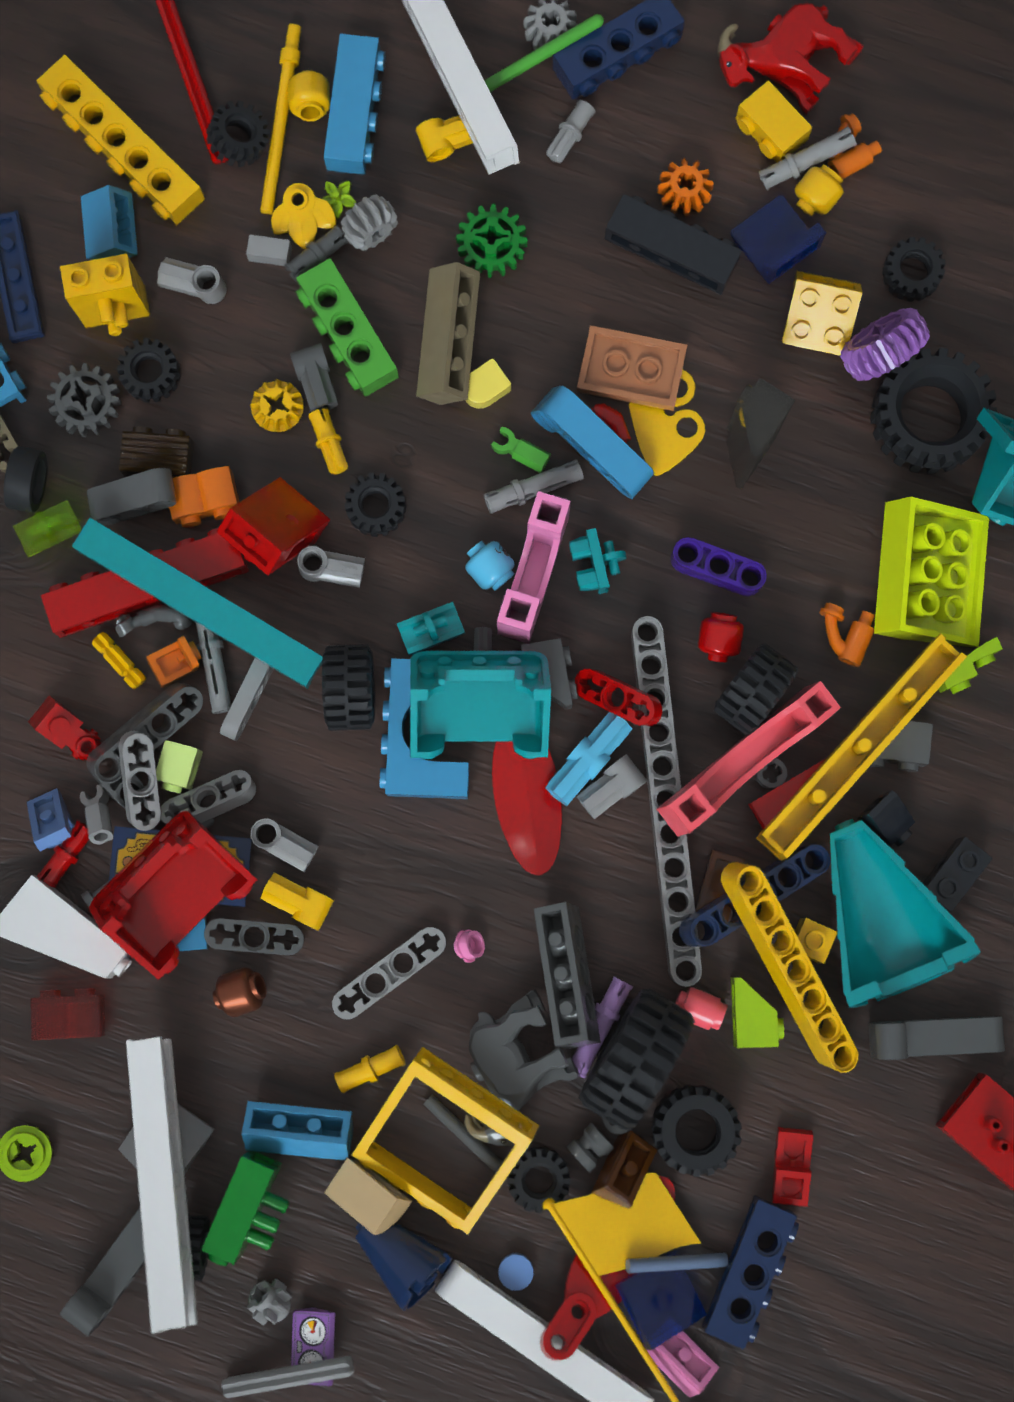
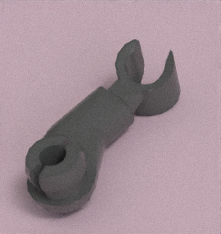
[115,604,192,637]

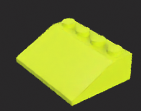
[874,497,989,647]

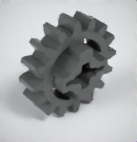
[47,363,122,437]

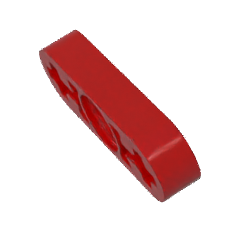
[575,669,663,726]

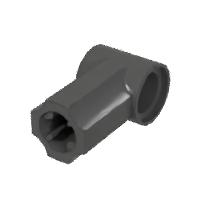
[290,343,338,413]

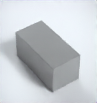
[246,234,292,266]

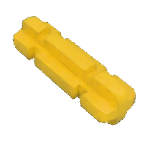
[92,632,146,689]

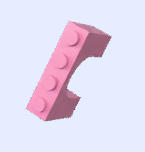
[497,491,571,644]

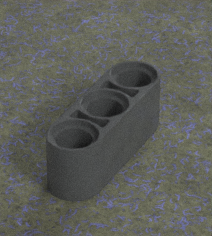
[87,468,176,526]

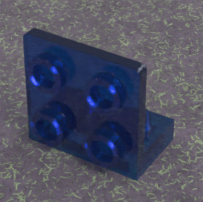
[730,195,826,284]

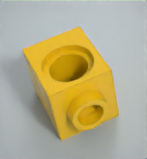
[795,918,837,964]

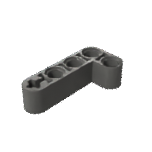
[86,682,203,808]
[868,1016,1005,1060]
[59,1207,145,1336]

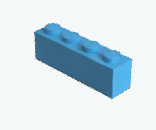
[324,34,386,175]

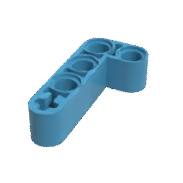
[530,386,654,499]

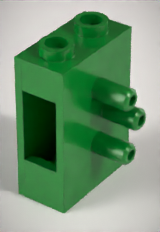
[201,1151,289,1266]

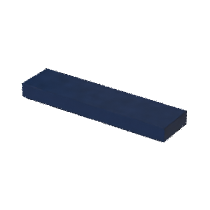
[0,210,45,343]

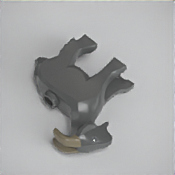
[464,990,581,1146]

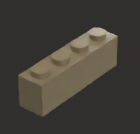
[416,262,480,405]

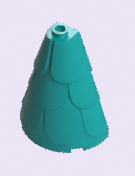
[830,819,981,1008]

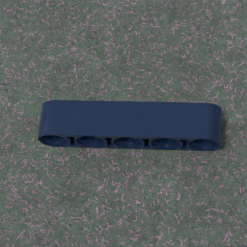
[679,844,830,947]

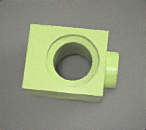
[156,740,203,794]

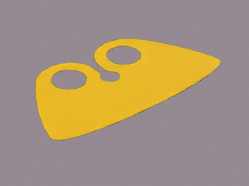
[628,369,705,476]

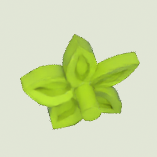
[322,181,356,219]

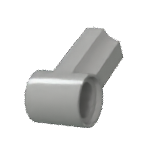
[157,257,227,304]
[297,546,365,588]
[577,754,648,819]
[250,818,319,872]

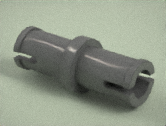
[284,225,348,282]

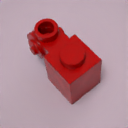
[28,695,102,761]

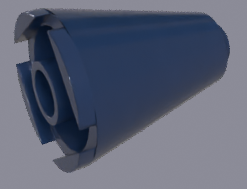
[356,1222,452,1311]

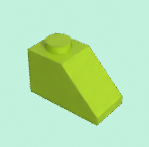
[731,977,784,1048]

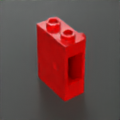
[216,477,331,575]
[936,1072,1014,1191]

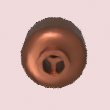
[213,967,267,1017]

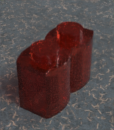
[31,988,105,1040]

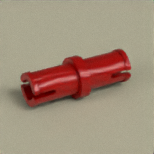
[37,820,89,888]

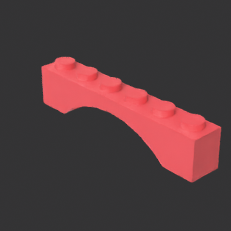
[657,681,841,836]

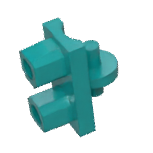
[569,528,627,594]
[397,602,465,656]

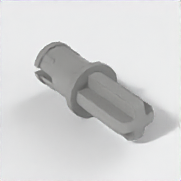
[546,100,595,163]

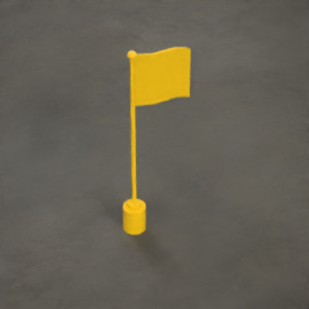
[543,1172,702,1402]

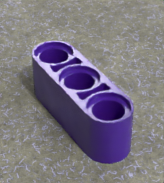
[671,537,767,597]

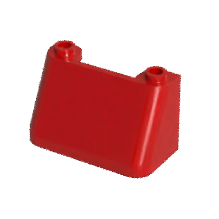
[89,811,257,980]

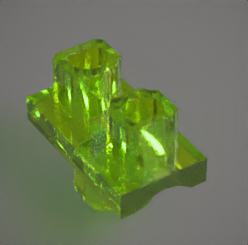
[13,500,82,557]

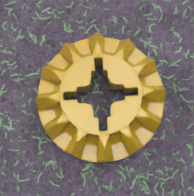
[250,379,304,432]

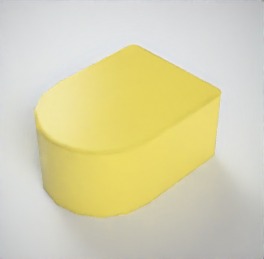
[466,359,511,409]

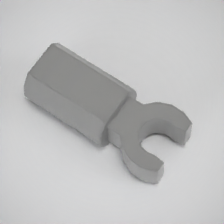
[80,784,113,845]

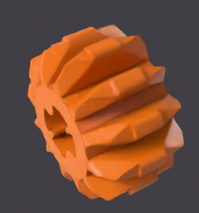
[657,158,714,217]

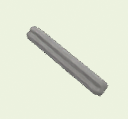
[221,1356,354,1398]

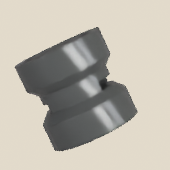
[566,1122,615,1172]

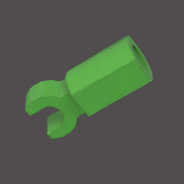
[491,427,551,473]

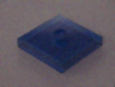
[615,1251,707,1350]

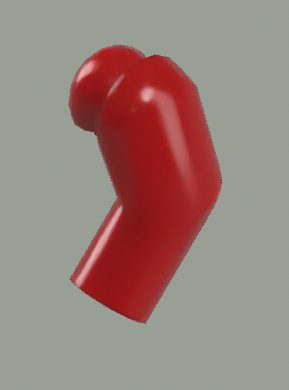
[591,403,631,443]

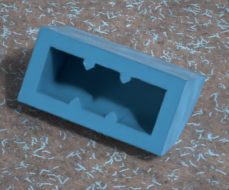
[81,185,138,260]

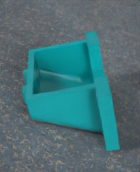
[972,408,1014,526]

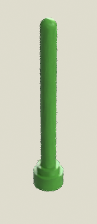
[484,14,604,92]

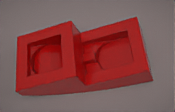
[772,1127,814,1207]

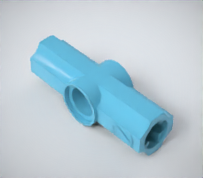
[545,712,633,807]

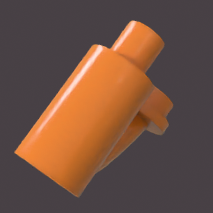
[828,113,882,179]
[819,603,875,667]

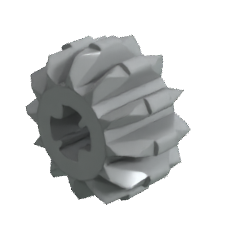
[523,0,578,50]
[340,194,398,251]

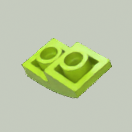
[939,637,1003,694]

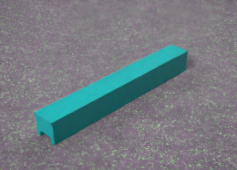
[72,518,323,689]

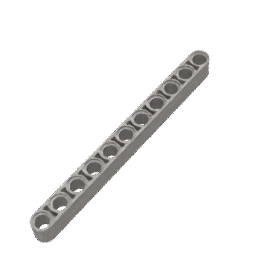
[631,616,702,987]

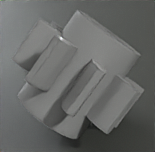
[247,1279,292,1326]

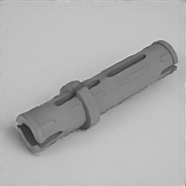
[758,126,857,191]
[483,459,584,514]
[195,622,231,714]

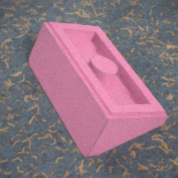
[643,1317,720,1398]

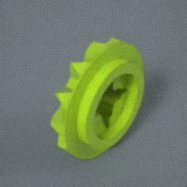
[0,1125,54,1182]

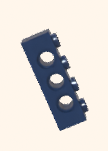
[553,0,685,100]
[702,1195,799,1350]

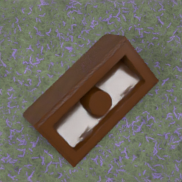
[592,1130,657,1209]

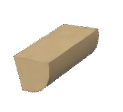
[324,1158,412,1235]

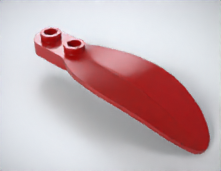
[492,741,562,875]
[540,1175,675,1361]

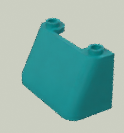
[410,651,551,759]

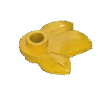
[271,183,336,249]

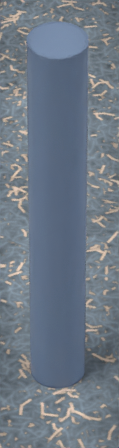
[625,1253,728,1273]

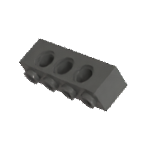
[534,902,601,1049]

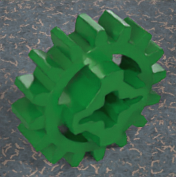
[456,204,527,278]

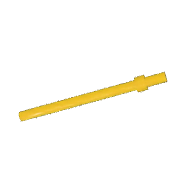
[260,24,301,215]

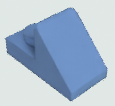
[27,788,75,851]

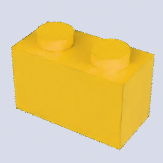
[736,80,812,162]

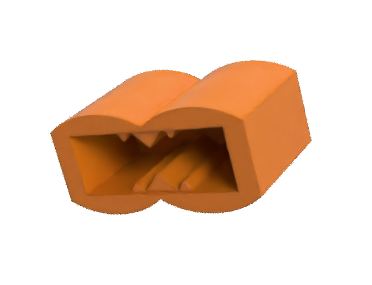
[169,466,239,528]

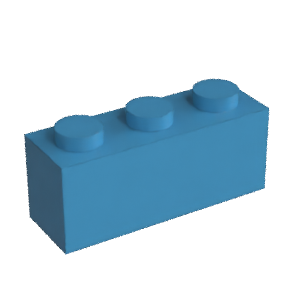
[242,1101,354,1161]

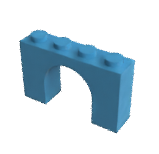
[380,658,469,799]

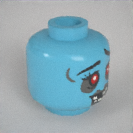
[465,540,515,591]

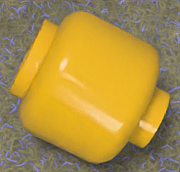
[288,70,331,122]
[794,164,844,216]

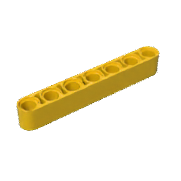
[721,862,859,1073]

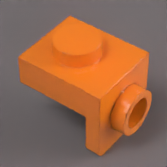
[146,635,201,688]

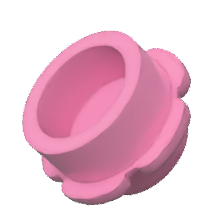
[454,929,485,963]

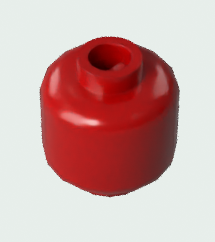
[698,612,744,663]

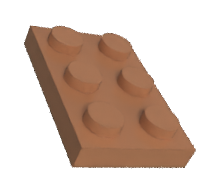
[577,325,687,411]

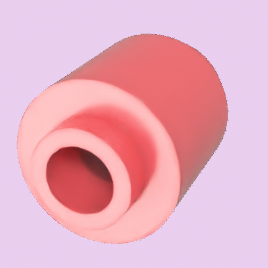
[675,986,728,1030]

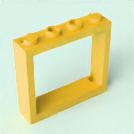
[352,1047,540,1234]

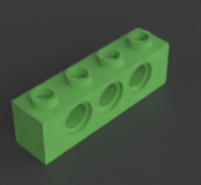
[295,258,399,397]

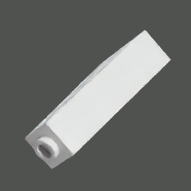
[0,875,132,979]

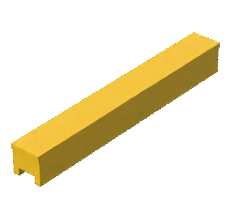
[756,634,967,861]

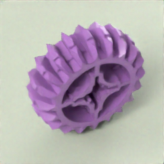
[840,308,930,381]

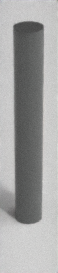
[423,1094,503,1173]

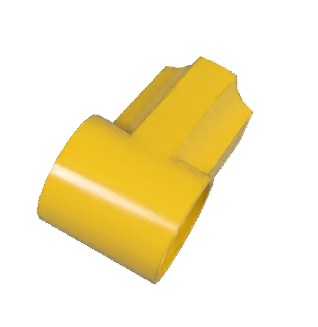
[416,115,473,162]
[261,873,335,931]

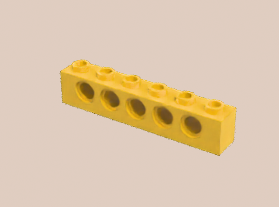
[36,54,205,225]

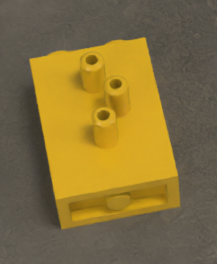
[60,253,150,336]

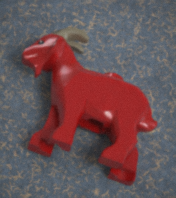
[717,3,864,115]

